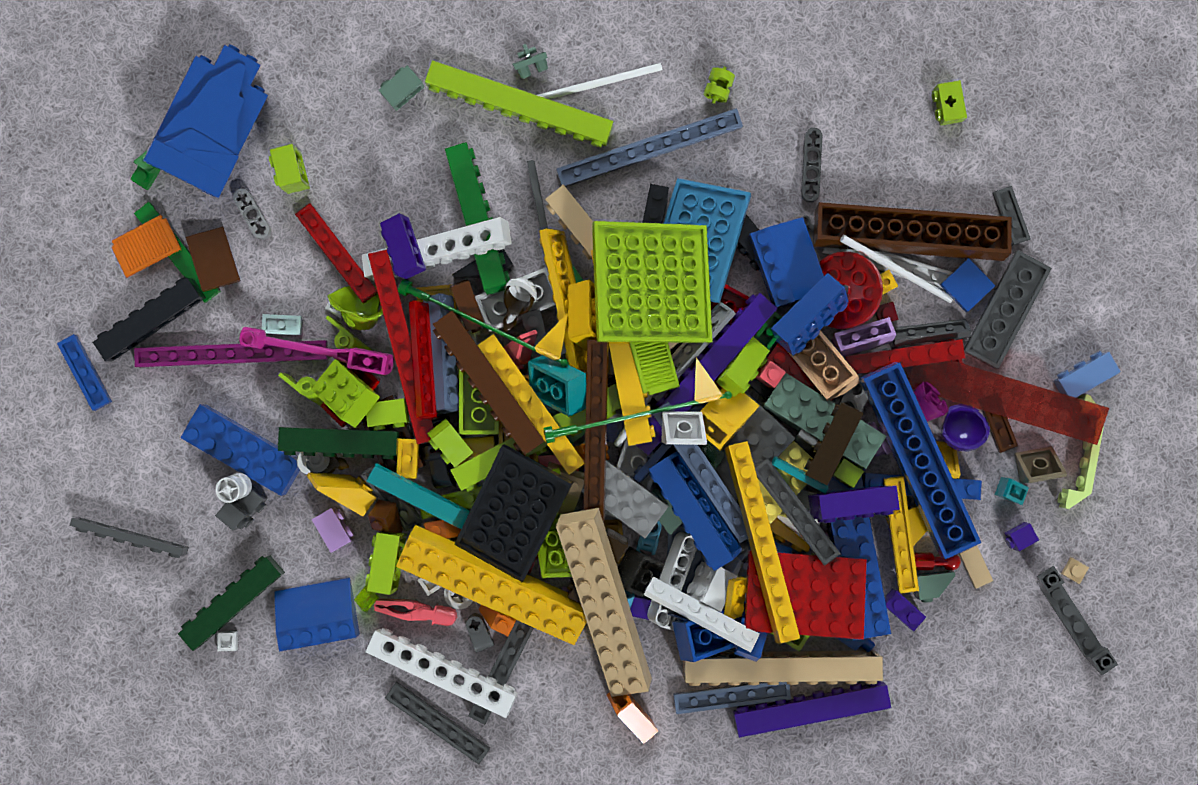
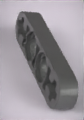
[801,127,823,203]

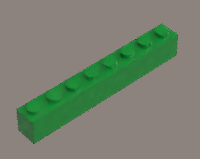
[445,142,511,295]

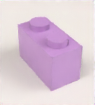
[312,507,354,553]

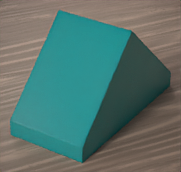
[994,477,1029,506]

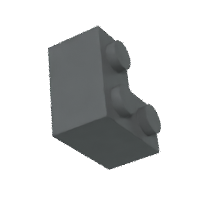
[215,486,268,531]

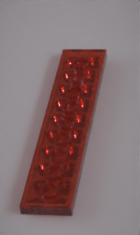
[909,360,1109,445]

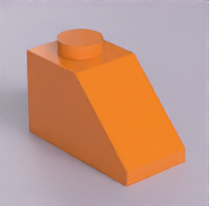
[479,605,516,637]

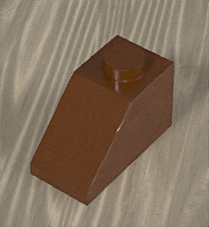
[368,500,403,533]

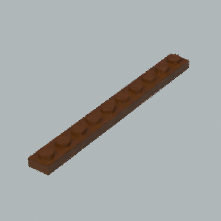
[584,340,609,527]

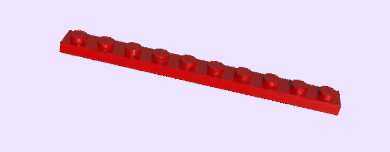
[368,249,433,445]

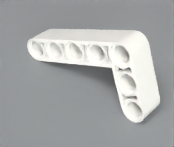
[647,532,697,631]

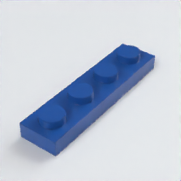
[57,334,112,411]

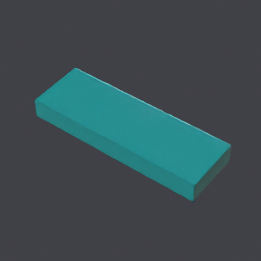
[771,456,829,494]

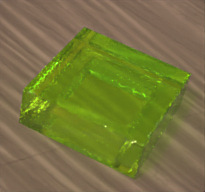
[354,585,379,613]

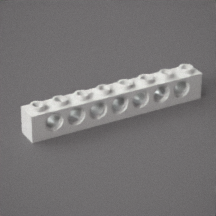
[362,217,512,282]
[366,628,518,718]

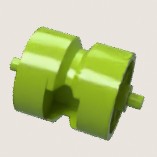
[703,66,735,104]

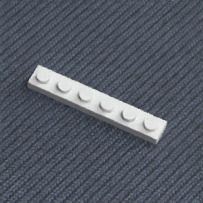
[644,577,760,653]

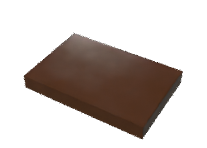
[185,226,241,292]

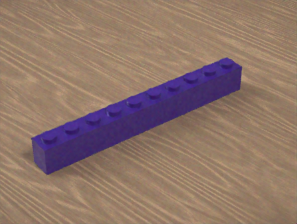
[636,293,778,455]

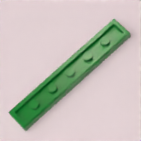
[134,202,221,303]

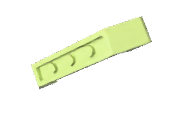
[1057,394,1105,509]

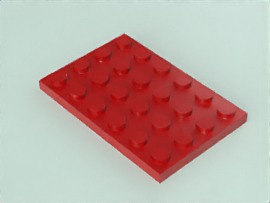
[745,551,867,639]

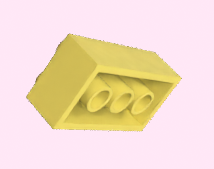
[758,441,813,524]

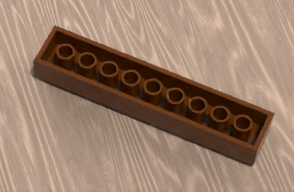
[813,202,1012,261]

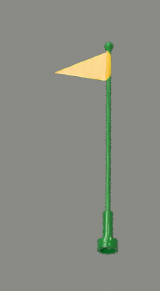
[398,279,568,367]
[543,357,732,443]

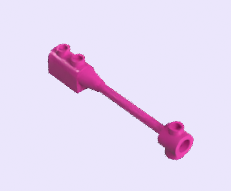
[239,327,394,375]

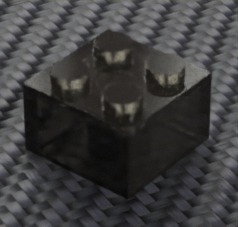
[618,546,665,599]

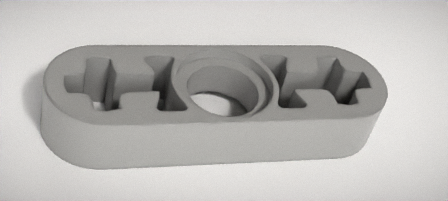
[233,189,271,240]

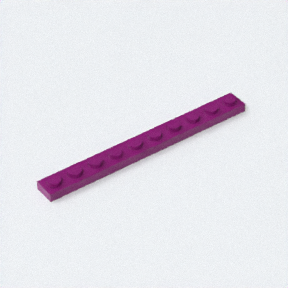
[134,340,328,368]

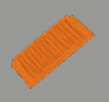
[111,215,181,278]

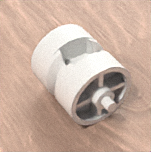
[215,473,252,503]

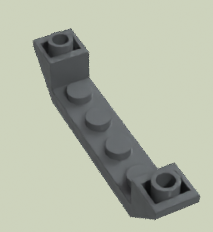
[1037,566,1118,675]

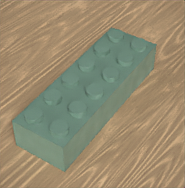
[763,373,887,471]

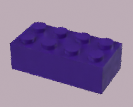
[808,485,900,523]

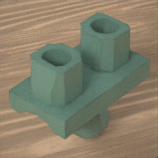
[513,44,548,79]

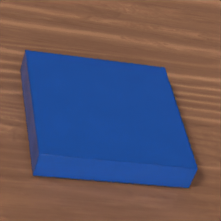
[940,258,995,312]

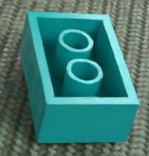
[528,355,586,417]

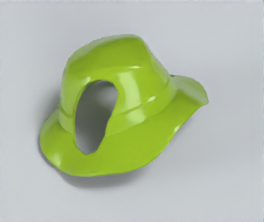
[327,285,383,330]

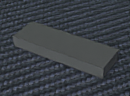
[992,186,1031,246]

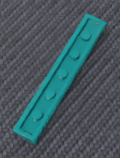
[366,463,470,529]

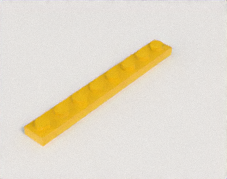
[477,334,585,474]

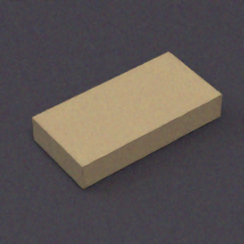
[958,545,993,589]

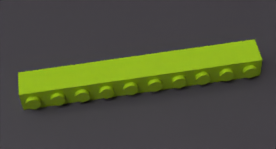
[425,60,614,148]
[451,384,621,492]

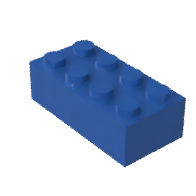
[771,273,849,356]
[672,601,746,662]

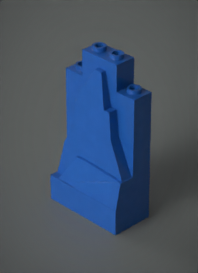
[142,44,268,198]

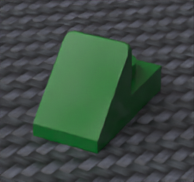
[130,151,161,190]

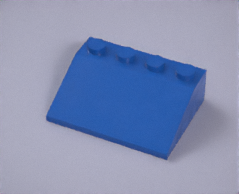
[748,217,824,308]
[274,578,360,652]

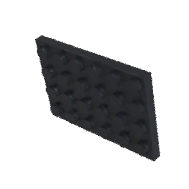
[454,444,574,582]

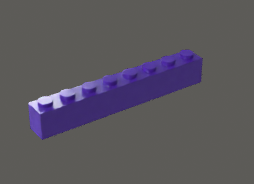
[733,681,892,738]

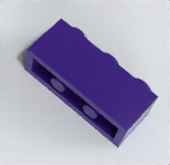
[380,213,426,279]

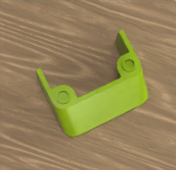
[278,315,373,407]

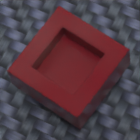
[875,302,899,322]

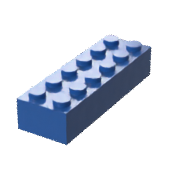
[180,404,300,496]
[649,451,743,571]

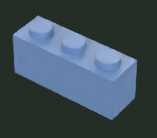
[1053,351,1121,401]

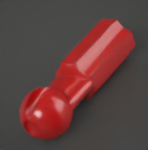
[914,552,961,571]

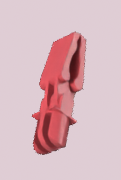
[374,598,457,626]

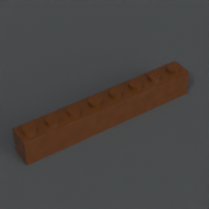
[432,311,544,455]

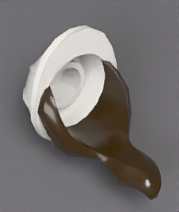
[503,278,537,332]
[296,452,349,474]

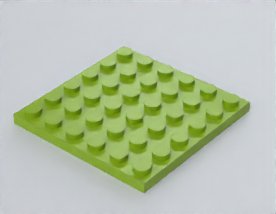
[592,221,713,343]

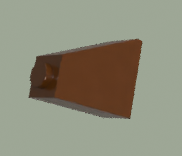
[449,279,484,333]

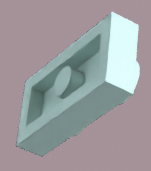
[262,314,302,336]

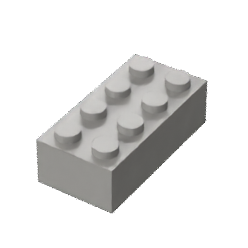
[581,459,669,538]

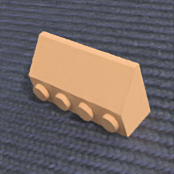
[786,330,860,401]

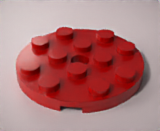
[819,252,883,329]

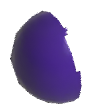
[941,404,990,452]

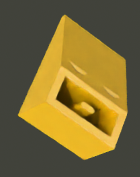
[700,388,760,451]

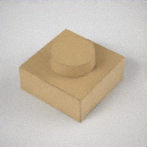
[1061,557,1089,584]

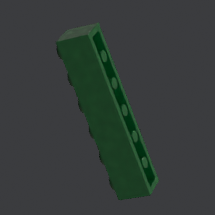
[278,427,400,459]
[178,555,285,651]

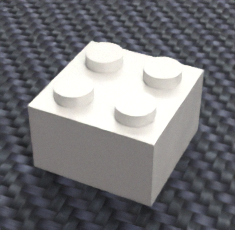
[687,562,737,612]

